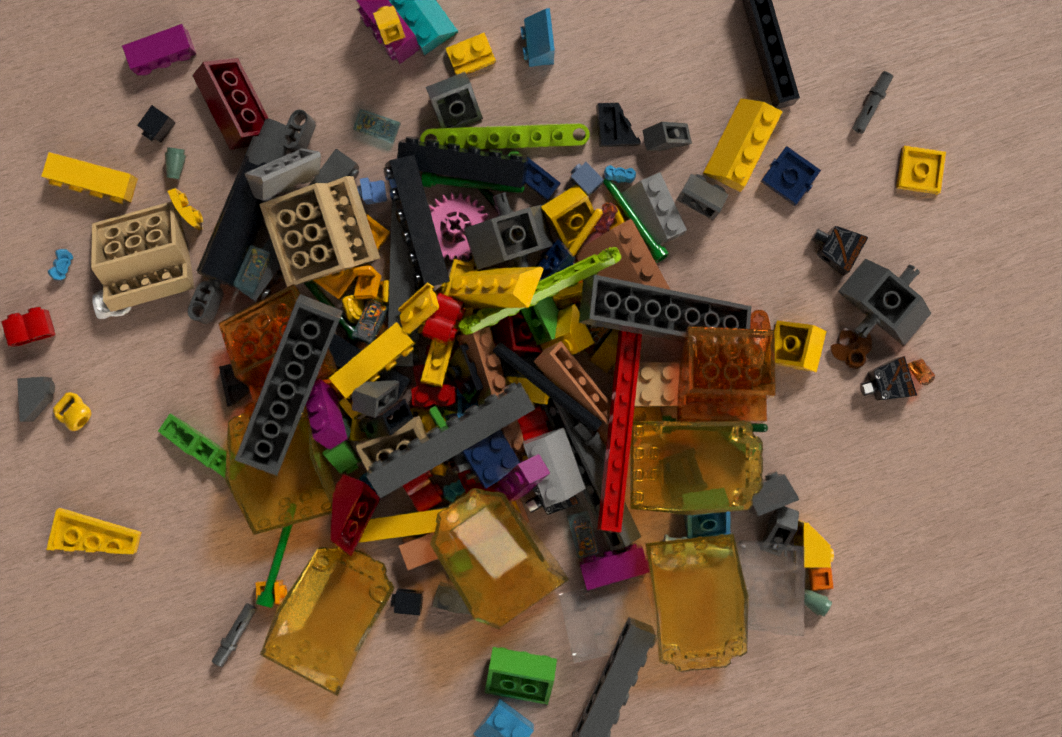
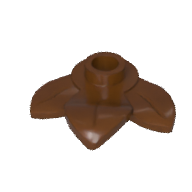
[830,328,872,369]

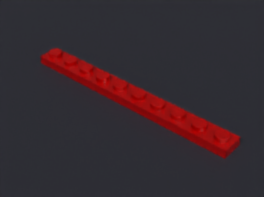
[597,330,642,532]

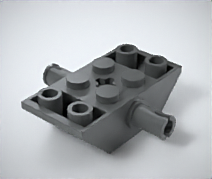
[464,192,554,270]
[838,259,931,346]

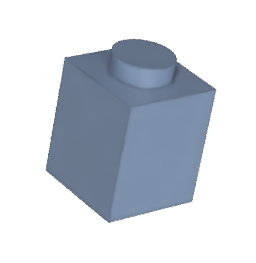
[570,162,604,198]

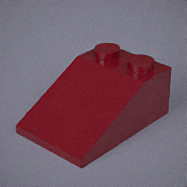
[330,474,381,556]

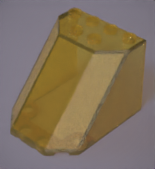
[225,401,335,535]
[630,420,763,515]
[430,488,569,629]
[645,534,749,672]
[260,547,395,696]

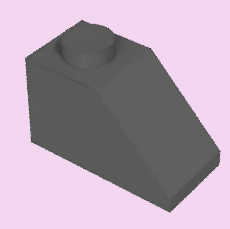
[642,122,692,151]
[17,377,55,422]
[351,380,399,418]
[760,506,799,556]
[433,582,482,615]

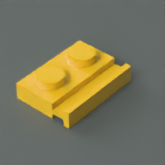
[445,33,496,75]
[398,282,439,334]
[552,282,583,309]

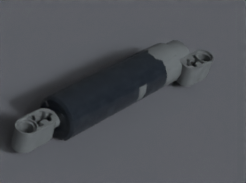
[188,109,316,324]

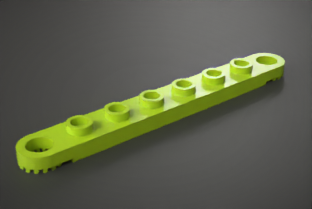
[420,123,590,149]
[458,247,621,335]

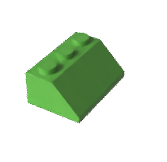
[484,647,557,705]

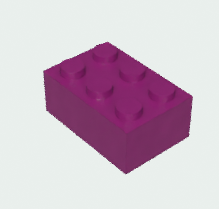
[356,0,420,65]

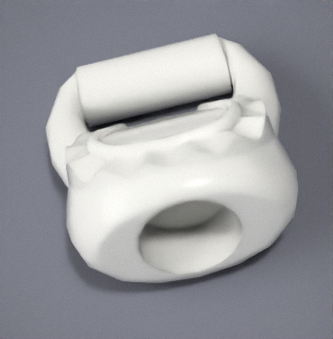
[92,290,131,319]

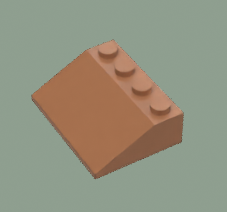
[575,219,671,290]

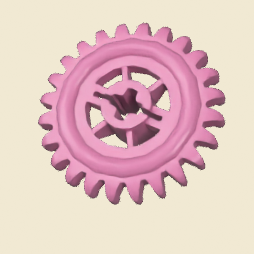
[428,193,489,262]

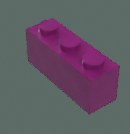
[122,24,196,76]
[306,379,348,450]
[492,454,550,506]
[579,543,650,590]

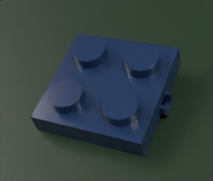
[760,146,821,206]
[535,240,576,281]
[462,429,520,489]

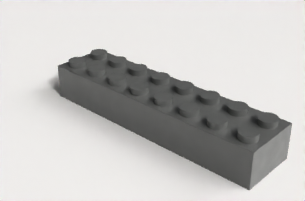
[579,275,752,352]
[235,294,343,475]

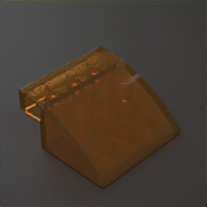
[218,284,338,405]
[677,326,776,423]

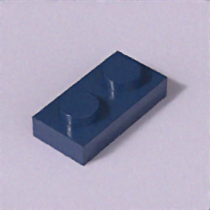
[525,157,561,201]

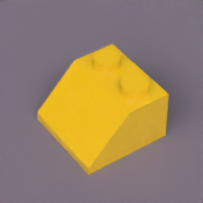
[541,184,602,248]
[540,304,594,355]
[768,320,827,373]
[794,520,834,568]

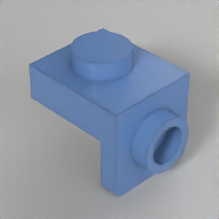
[357,178,387,205]

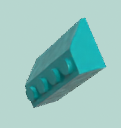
[389,0,458,56]

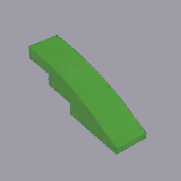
[158,413,243,481]

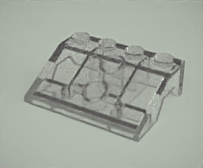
[736,540,805,636]
[559,576,660,663]

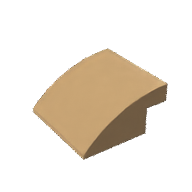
[259,176,380,288]
[91,201,194,312]

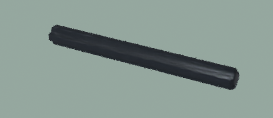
[493,342,602,432]

